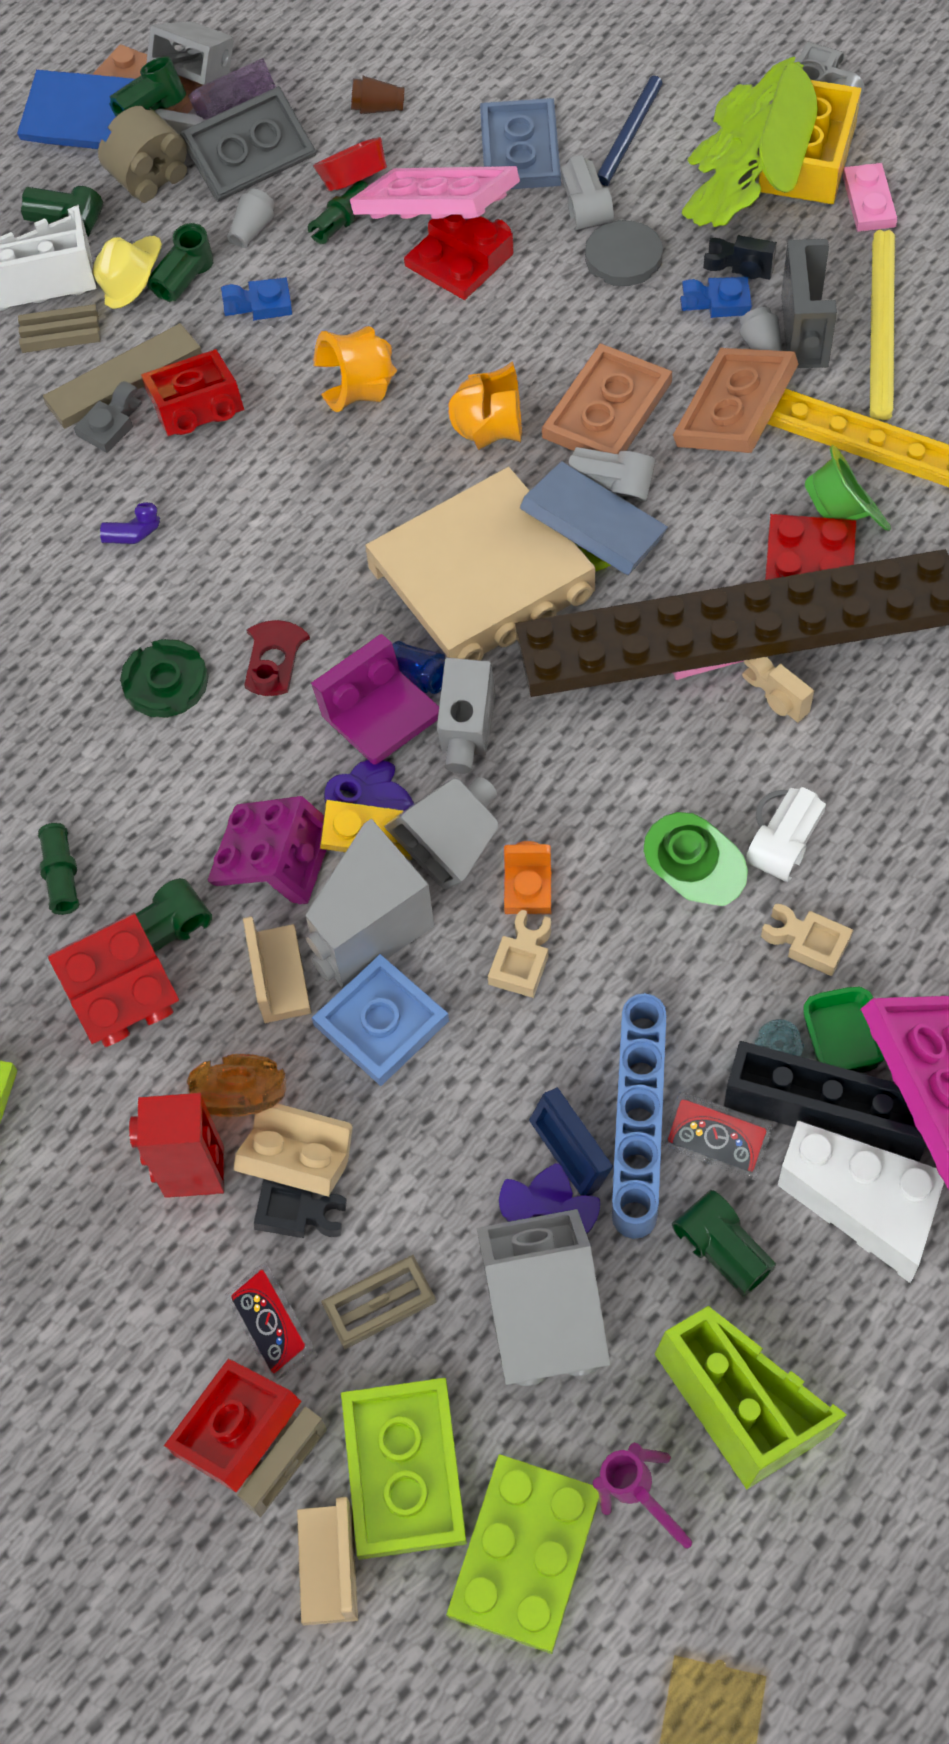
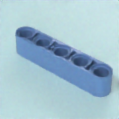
[612,993,666,1239]

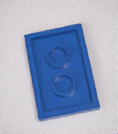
[17,69,135,149]

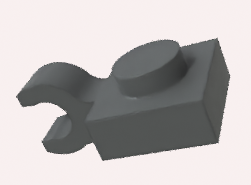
[74,381,142,453]

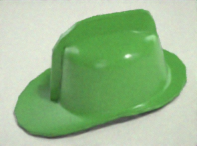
[805,445,891,531]
[643,812,748,906]

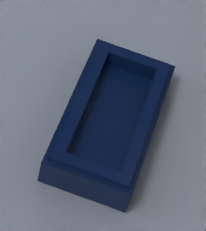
[529,1087,613,1196]

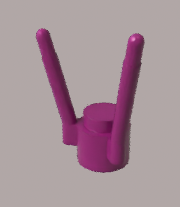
[593,1442,692,1549]

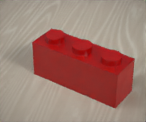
[129,1093,224,1198]

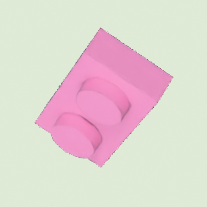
[843,163,897,232]

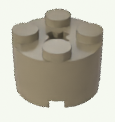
[98,106,187,203]

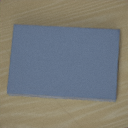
[480,98,561,189]
[519,461,668,575]

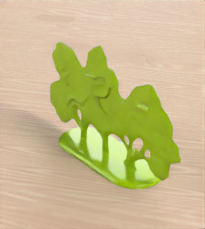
[681,56,818,227]

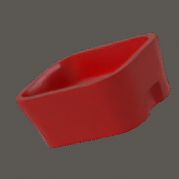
[313,137,387,191]

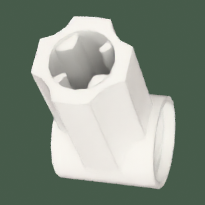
[745,787,826,883]

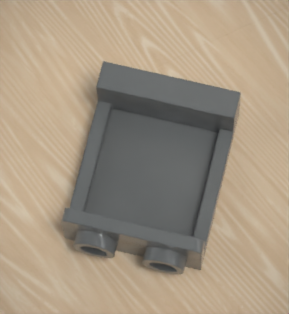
[781,239,837,368]

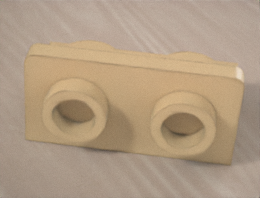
[234,1100,353,1196]

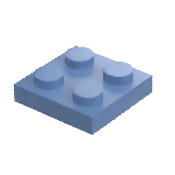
[312,954,449,1086]

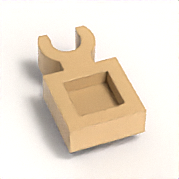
[742,657,814,723]
[761,904,853,976]
[488,910,551,998]

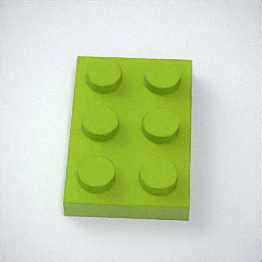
[341,1378,467,1560]
[446,1454,599,1654]

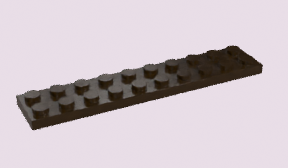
[515,549,949,697]

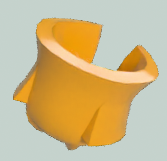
[313,326,397,412]
[448,361,522,450]

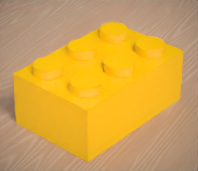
[759,80,862,205]

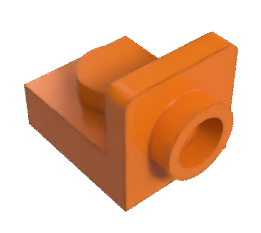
[504,841,551,914]

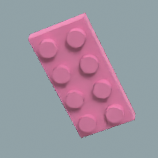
[350,166,520,219]

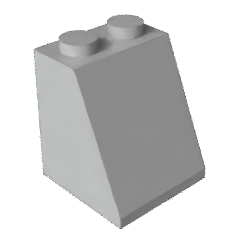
[305,819,434,988]
[477,1209,610,1386]

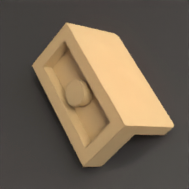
[243,916,312,1023]
[297,1497,358,1626]

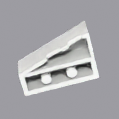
[0,205,97,311]
[778,1121,944,1283]

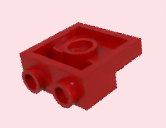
[404,214,514,300]
[141,349,244,436]
[47,912,179,1047]

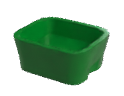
[803,986,885,1073]

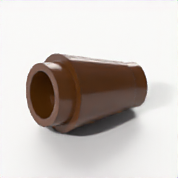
[351,75,405,114]

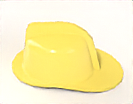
[93,236,162,309]

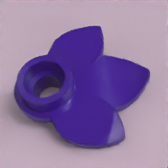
[324,760,414,811]
[499,1163,600,1234]

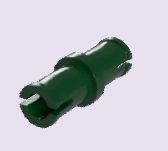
[307,180,369,244]
[38,823,80,915]

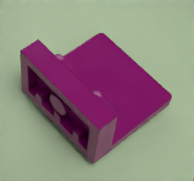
[311,634,439,764]
[208,796,326,904]

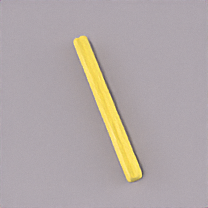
[870,229,895,421]

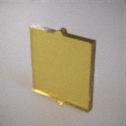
[660,1655,766,1744]

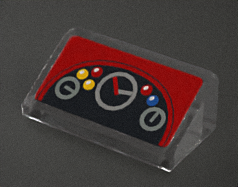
[661,1092,774,1181]
[225,1262,318,1382]

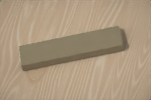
[43,323,202,429]

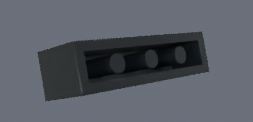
[723,1041,926,1162]

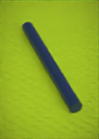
[597,76,663,186]

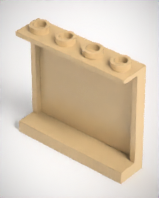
[365,467,595,661]

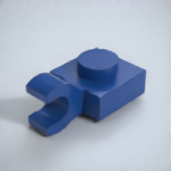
[221,277,292,321]
[680,277,752,318]

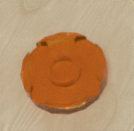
[186,1054,286,1117]

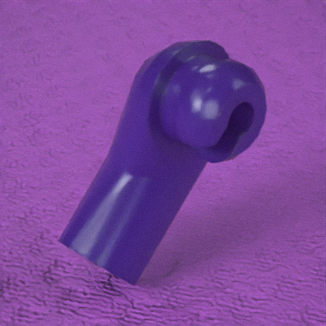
[100,502,160,544]

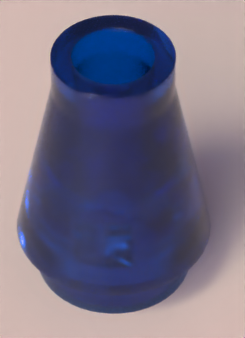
[392,640,446,694]

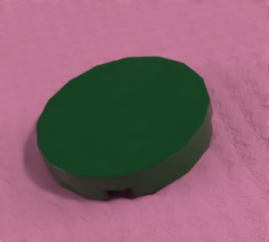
[120,639,209,718]

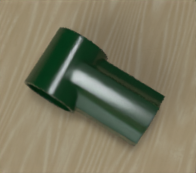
[109,56,186,117]
[21,186,104,237]
[147,223,213,302]
[136,878,212,952]
[671,1190,776,1297]

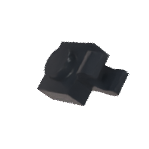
[703,235,777,280]

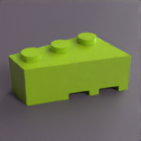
[655,1306,847,1490]

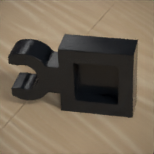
[254,1179,347,1238]

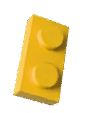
[320,800,413,860]

